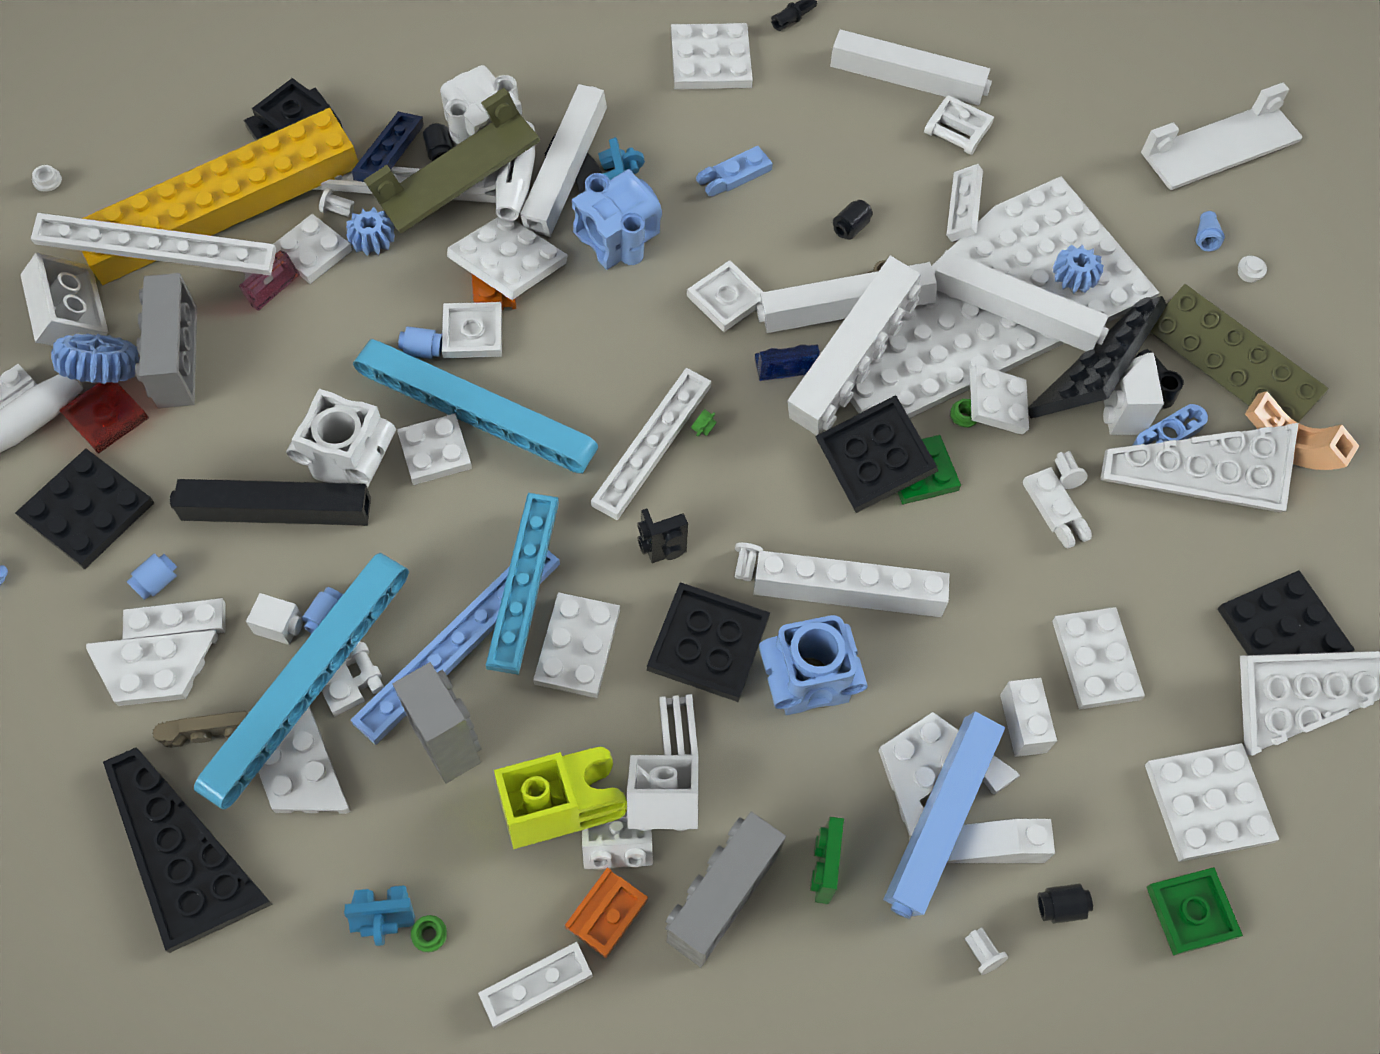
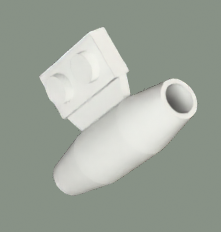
[462,121,535,221]
[0,364,83,453]

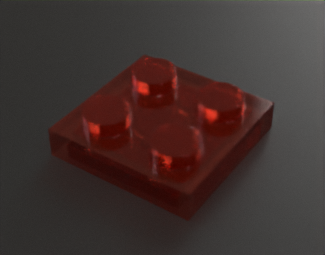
[59,382,149,454]

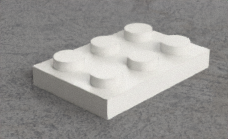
[533,592,620,698]
[1052,607,1145,710]

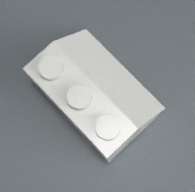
[20,253,108,346]

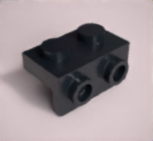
[637,508,688,563]

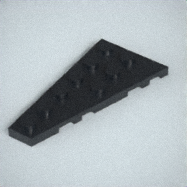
[1028,296,1167,419]
[103,747,273,953]

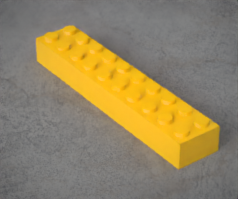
[81,108,359,286]

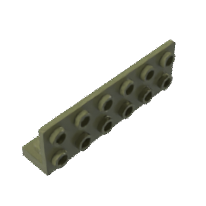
[364,88,540,233]
[1150,284,1329,423]

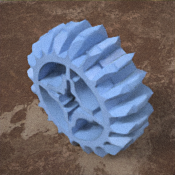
[51,333,140,384]

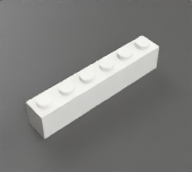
[753,550,950,617]

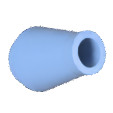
[1195,211,1225,252]

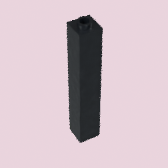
[170,479,371,526]

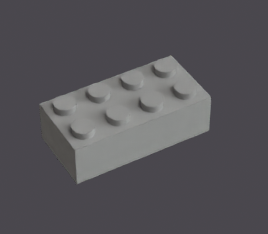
[135,273,197,408]
[392,662,482,784]
[665,812,786,968]

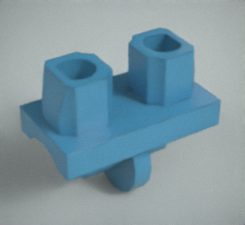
[598,137,645,180]
[344,885,415,946]

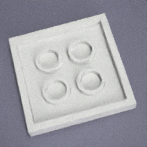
[671,23,753,89]
[447,217,568,300]
[1145,743,1279,862]

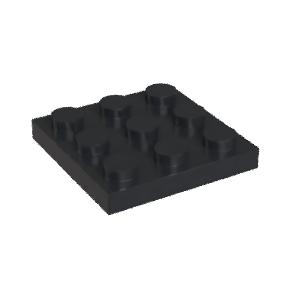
[815,395,938,513]
[15,448,154,569]
[1217,570,1355,655]
[647,582,770,702]

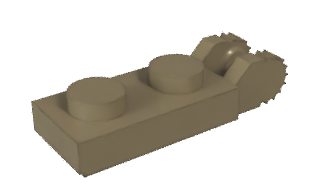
[152,711,248,748]

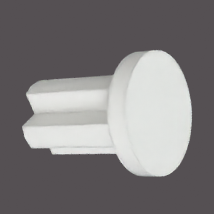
[319,188,355,217]
[1055,451,1088,489]
[734,542,763,581]
[965,927,1008,975]

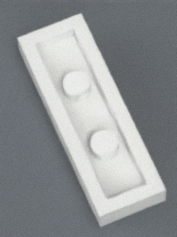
[946,164,983,242]
[122,598,226,640]
[478,942,593,1029]

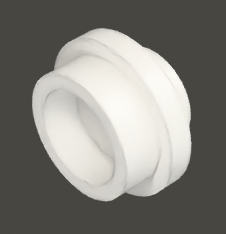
[32,165,62,192]
[1238,256,1267,283]

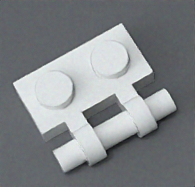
[322,641,384,717]

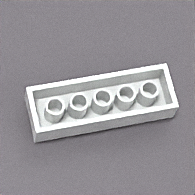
[788,255,922,436]

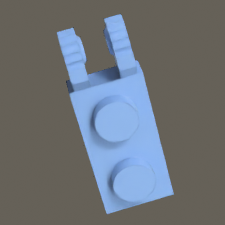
[696,145,773,197]

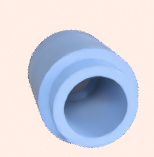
[398,326,442,359]
[126,553,177,600]
[302,587,343,634]

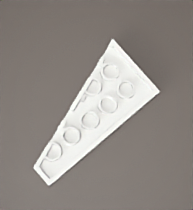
[1100,423,1299,513]
[1240,651,1380,756]

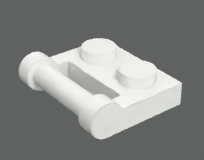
[924,95,994,155]

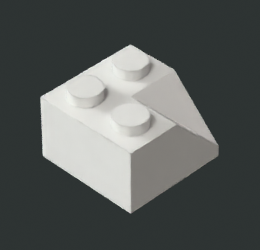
[1103,353,1164,435]
[627,755,698,831]

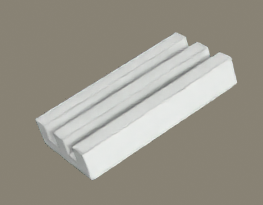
[659,694,699,758]

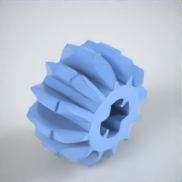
[346,207,395,256]
[1053,244,1104,294]

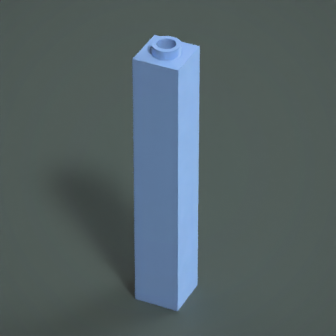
[883,711,1005,919]

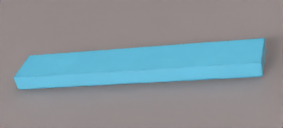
[485,493,559,675]

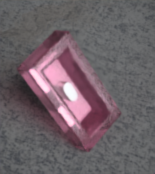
[239,250,300,310]

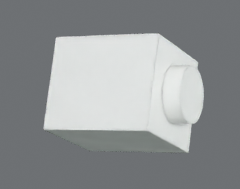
[246,593,303,645]

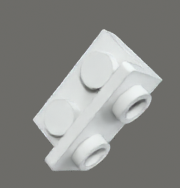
[582,812,653,870]

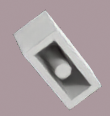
[1000,678,1057,757]

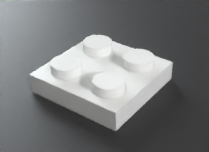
[273,214,352,284]
[687,260,763,332]
[442,302,502,358]
[970,364,1029,435]
[397,413,472,485]

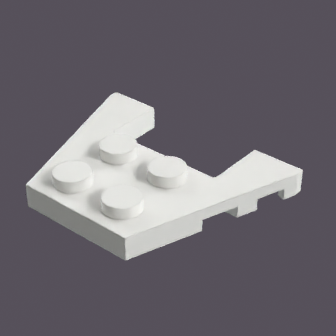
[879,712,1020,841]

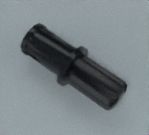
[771,0,817,31]

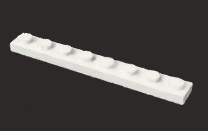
[31,213,276,276]

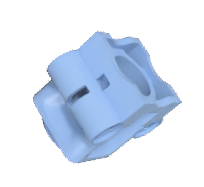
[572,169,662,270]
[759,615,868,715]

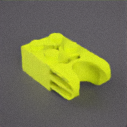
[494,747,627,849]

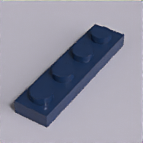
[352,111,424,182]

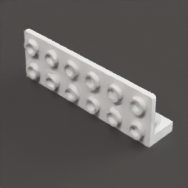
[1141,82,1302,190]

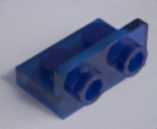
[754,344,820,381]

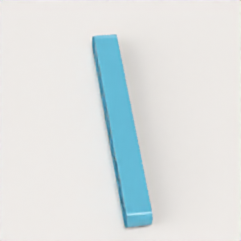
[353,339,598,474]
[194,553,409,810]

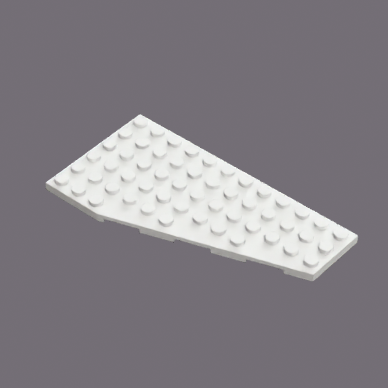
[850,176,1160,418]

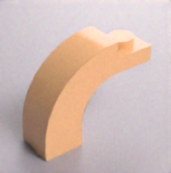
[1245,391,1359,470]

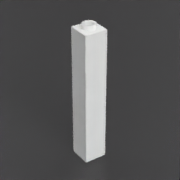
[830,29,992,106]
[520,84,607,237]
[934,250,1109,352]
[756,262,937,333]

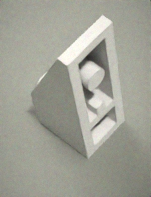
[947,819,1055,863]

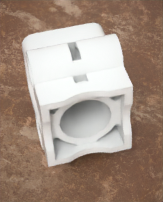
[440,65,522,147]
[286,389,396,488]

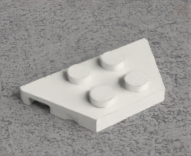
[86,630,218,706]
[258,706,351,814]

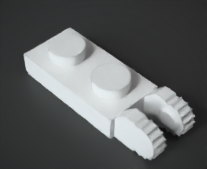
[1023,467,1092,549]

